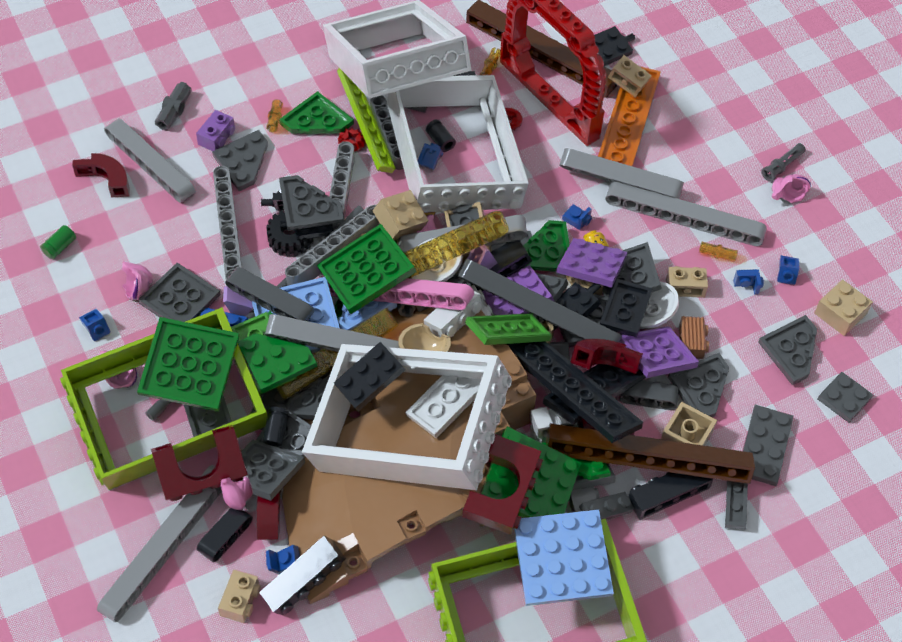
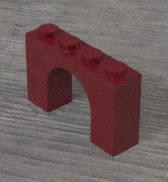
[151,425,247,501]
[462,434,543,535]

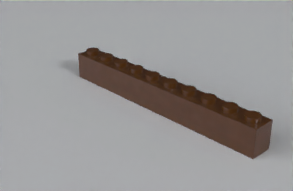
[466,0,617,98]
[546,423,755,484]

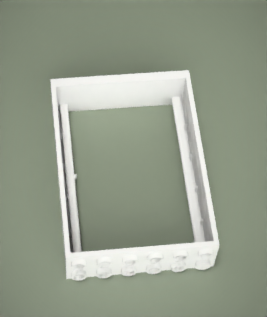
[323,0,472,99]
[387,75,529,213]
[302,344,512,490]

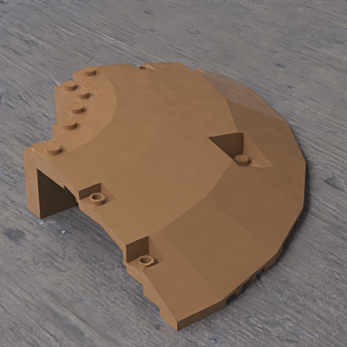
[282,305,536,604]

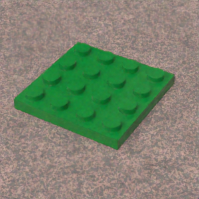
[317,224,417,314]
[137,317,239,411]
[480,426,581,518]

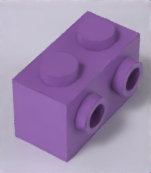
[196,110,235,151]

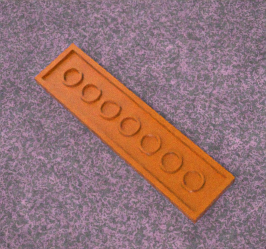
[598,66,661,166]

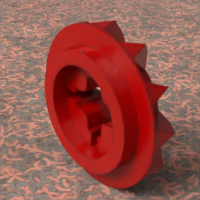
[505,108,523,131]
[338,127,366,151]

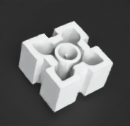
[530,407,577,443]

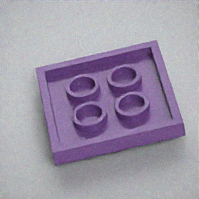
[557,238,627,288]
[482,265,554,315]
[620,326,699,378]

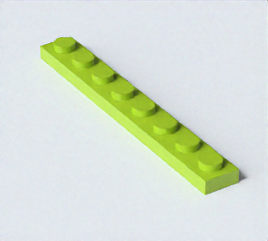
[337,68,396,173]

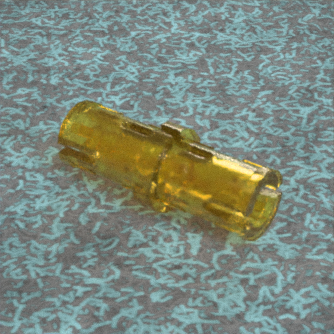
[480,47,500,75]
[266,99,283,132]
[699,241,738,262]

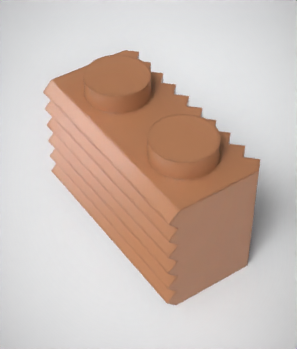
[679,316,709,359]

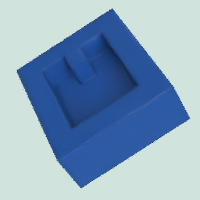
[417,143,443,170]
[562,204,592,230]
[777,255,799,285]
[733,269,764,295]
[79,309,111,341]
[266,545,300,574]

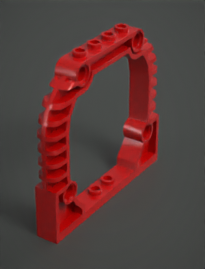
[500,0,606,146]

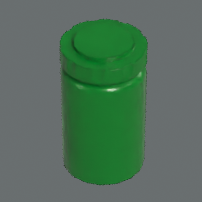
[40,225,76,259]

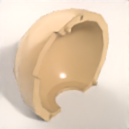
[399,323,451,352]

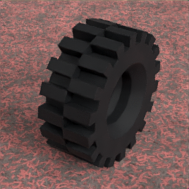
[266,210,313,257]

